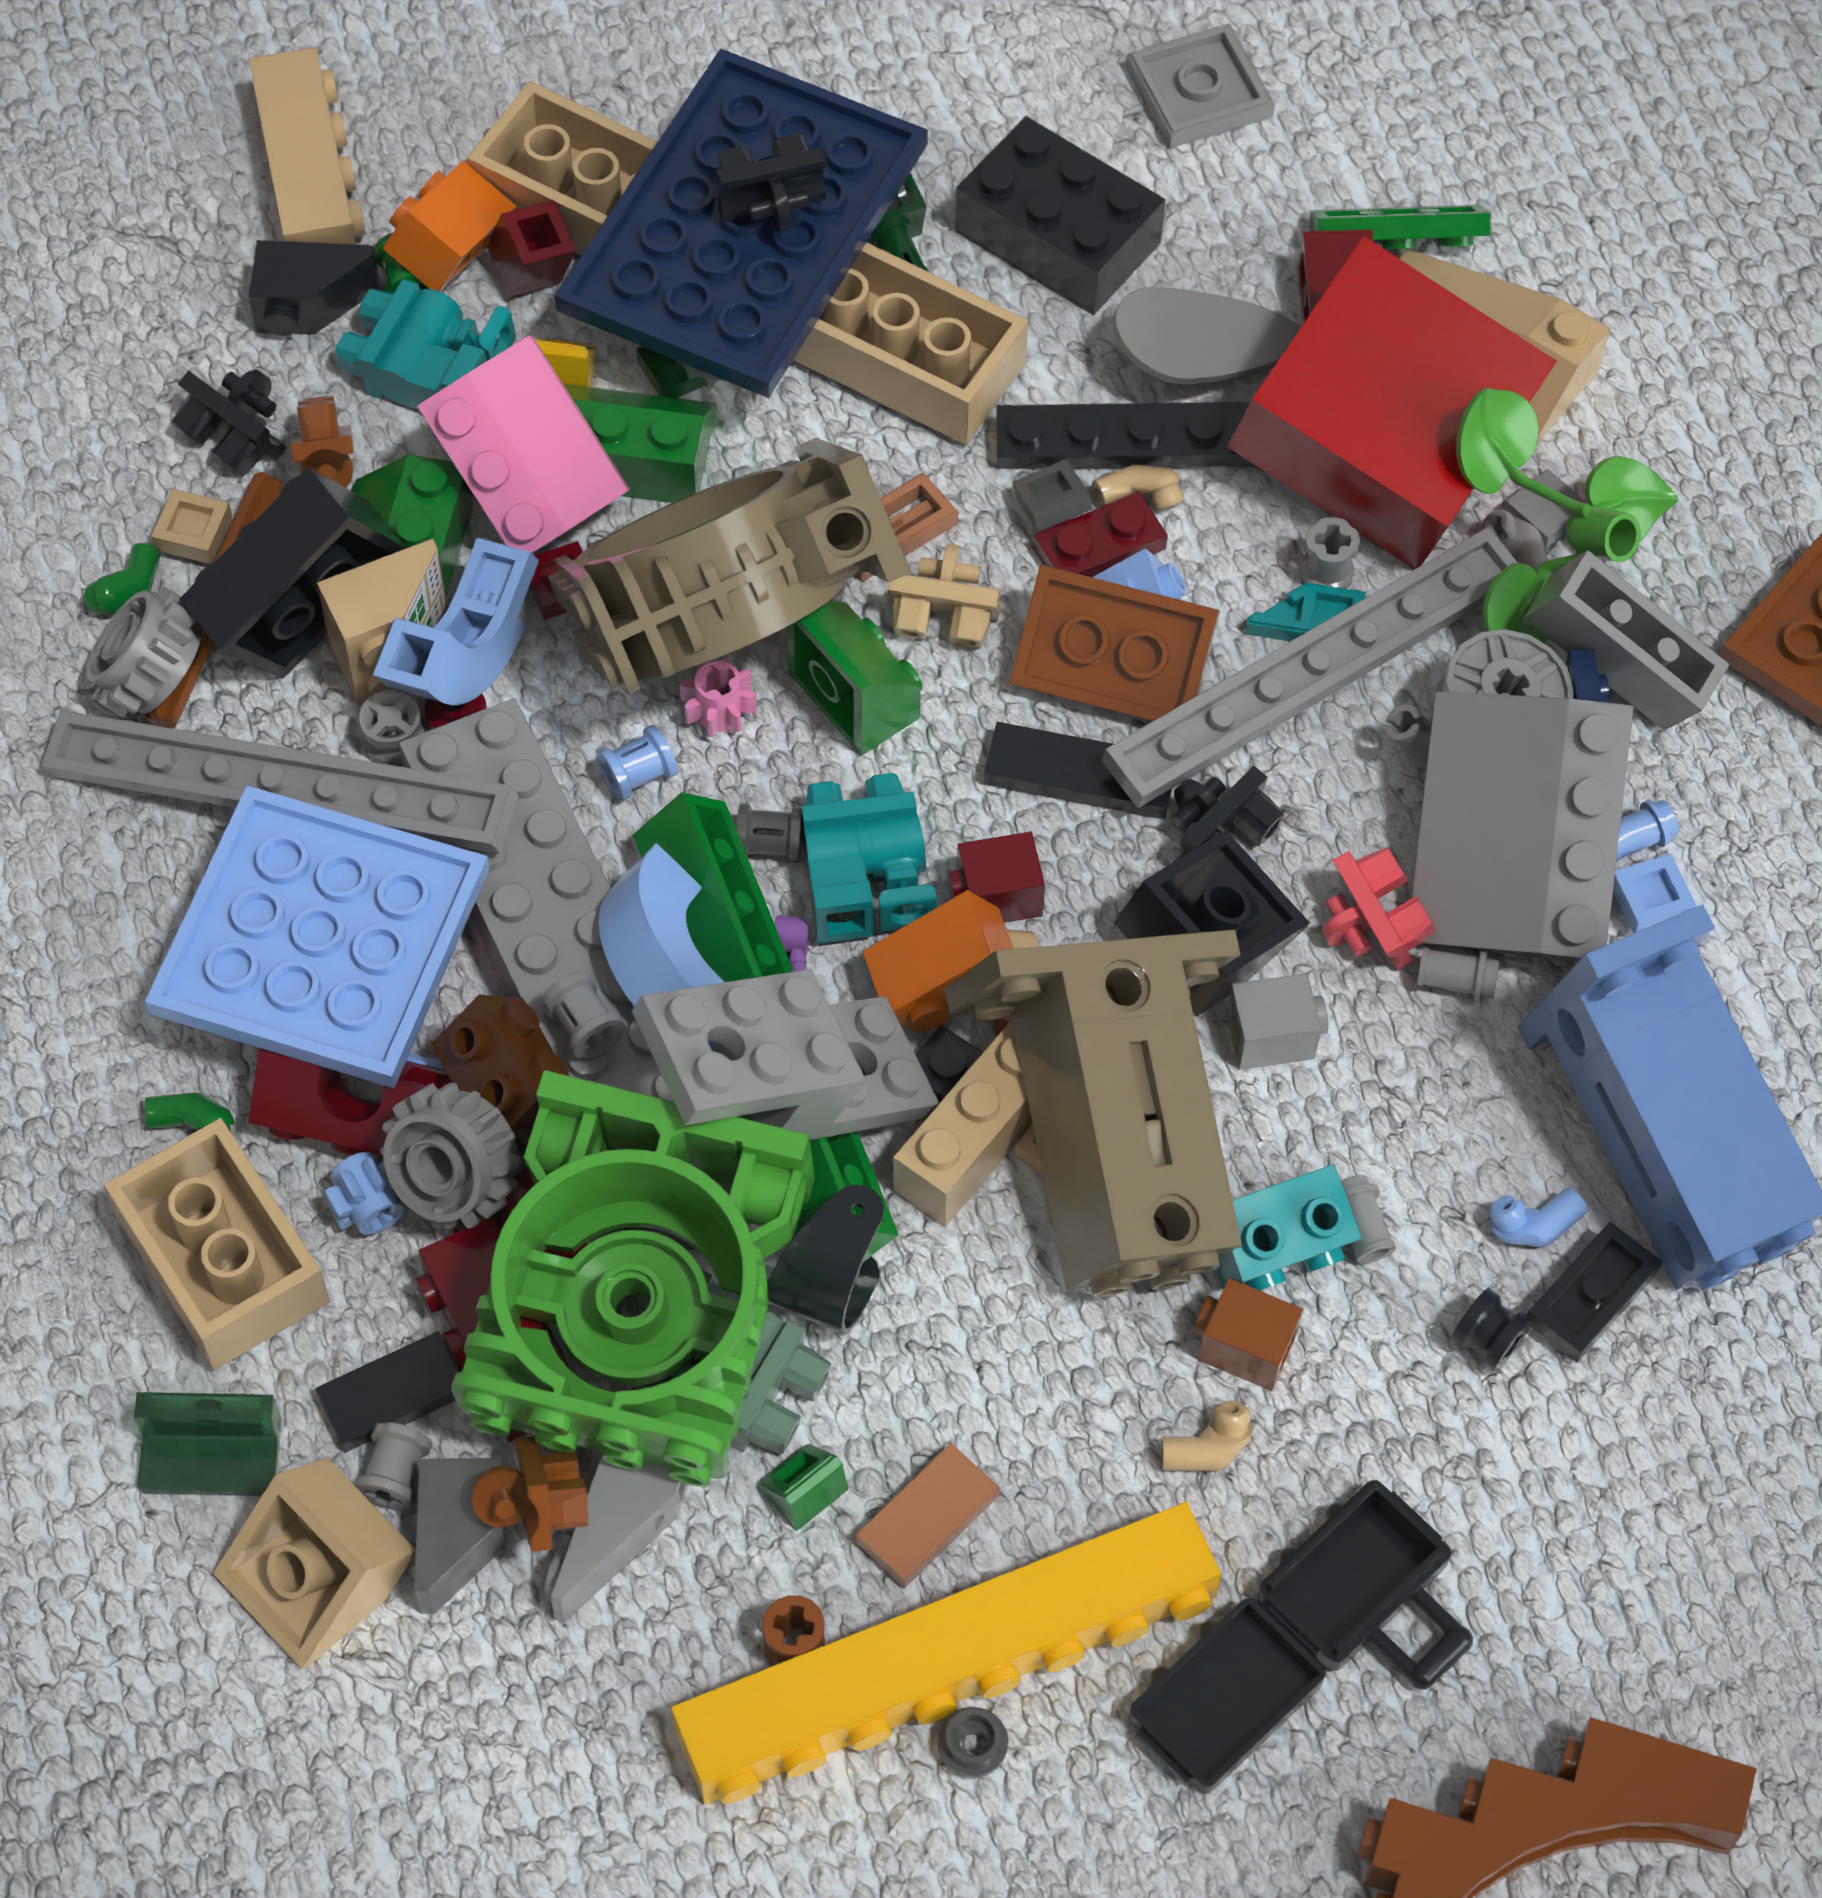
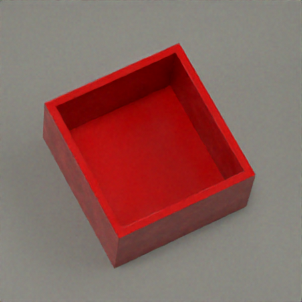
[1227,236,1557,569]

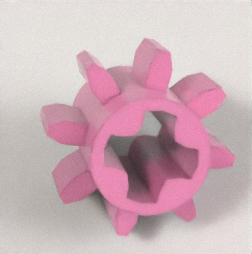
[680,657,757,737]

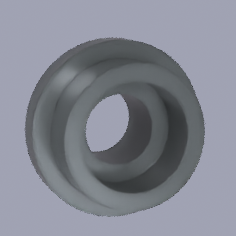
[938,1707,1008,1778]

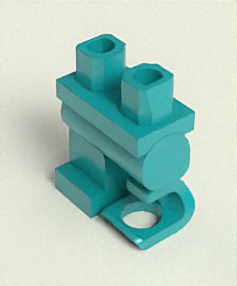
[335,279,516,410]
[801,773,937,944]

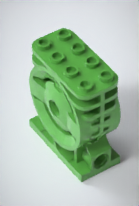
[451,1070,815,1487]

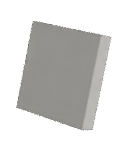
[1126,23,1275,149]

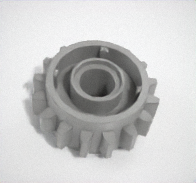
[86,587,201,718]
[380,1082,521,1229]

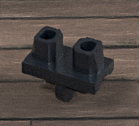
[717,133,826,232]
[171,369,287,476]
[1171,765,1284,862]

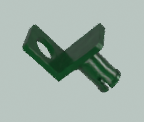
[867,172,929,272]

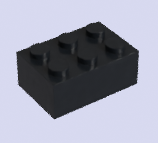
[955,116,1166,316]
[179,467,408,679]

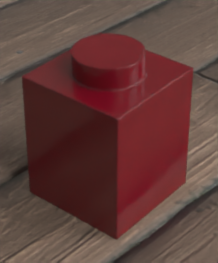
[486,200,577,297]
[947,831,1045,923]

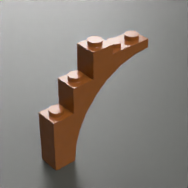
[1357,1717,1757,1898]

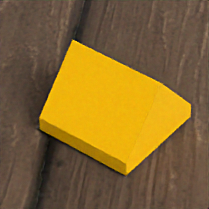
[535,337,598,387]

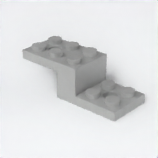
[631,969,940,1140]

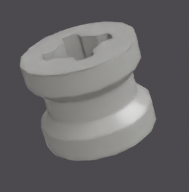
[358,690,424,767]

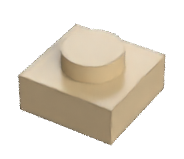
[151,488,232,564]

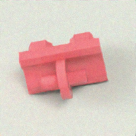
[1322,847,1436,971]

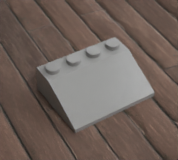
[1411,691,1634,963]

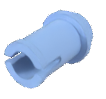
[1616,799,1679,863]

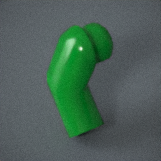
[84,543,161,615]
[145,1093,235,1135]

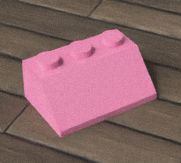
[417,335,630,553]

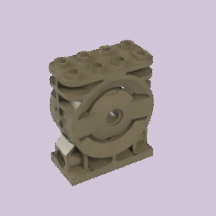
[547,438,911,695]

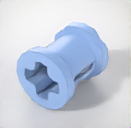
[596,724,678,801]

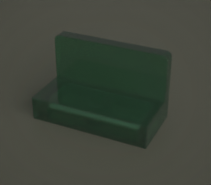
[134,1392,282,1496]

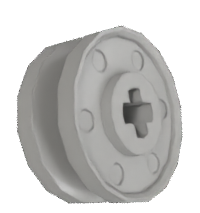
[1435,629,1574,699]

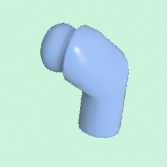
[1489,1188,1588,1247]

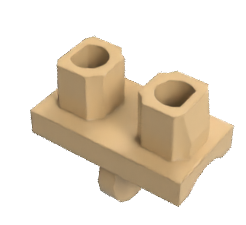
[888,543,1001,649]

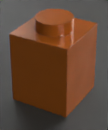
[1193,1278,1303,1391]

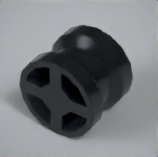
[1450,1287,1533,1373]

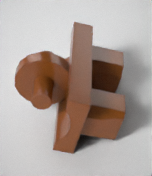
[290,395,354,488]
[470,1436,588,1552]

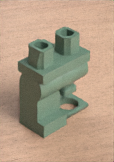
[624,1269,831,1455]

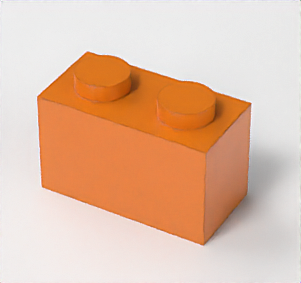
[382,160,517,292]
[862,890,1014,1033]

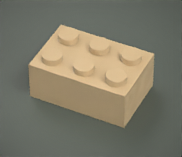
[103,1118,330,1371]

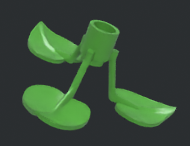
[1456,387,1679,644]

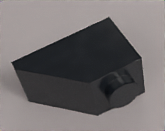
[248,240,380,336]

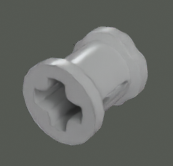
[1299,517,1360,589]
[542,971,626,1059]
[354,1422,432,1511]

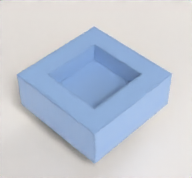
[1613,854,1697,934]

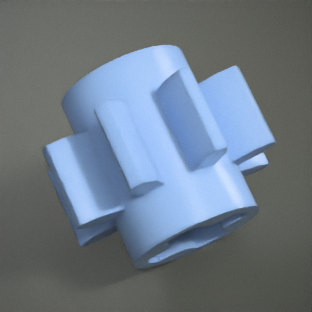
[324,1152,404,1235]

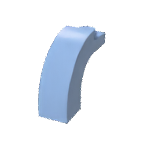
[373,538,539,705]
[599,843,724,1054]

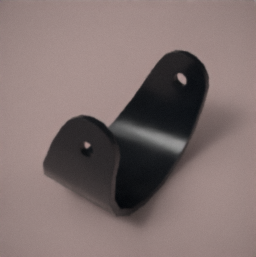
[767,1185,884,1335]

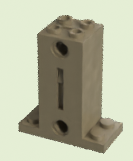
[945,930,1242,1297]

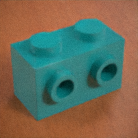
[1216,1164,1362,1291]

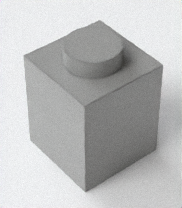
[1227,973,1328,1070]

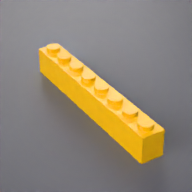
[671,1501,1222,1804]

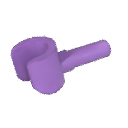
[774,915,810,972]

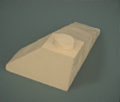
[1399,249,1611,443]

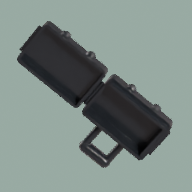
[1129,1480,1473,1794]

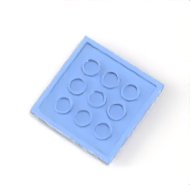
[144,785,490,1088]

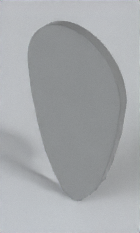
[1113,287,1301,385]

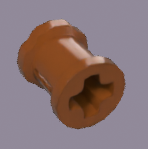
[762,1595,825,1666]

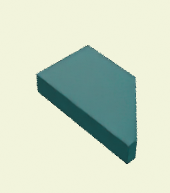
[1245,582,1366,642]

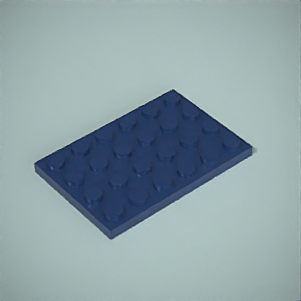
[555,48,928,398]

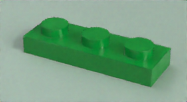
[1310,205,1491,249]

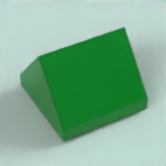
[758,1444,849,1531]

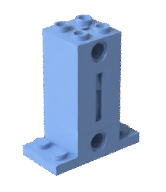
[1518,904,1822,1291]

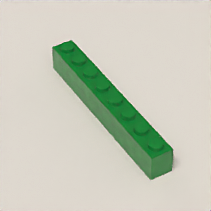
[633,792,899,1263]

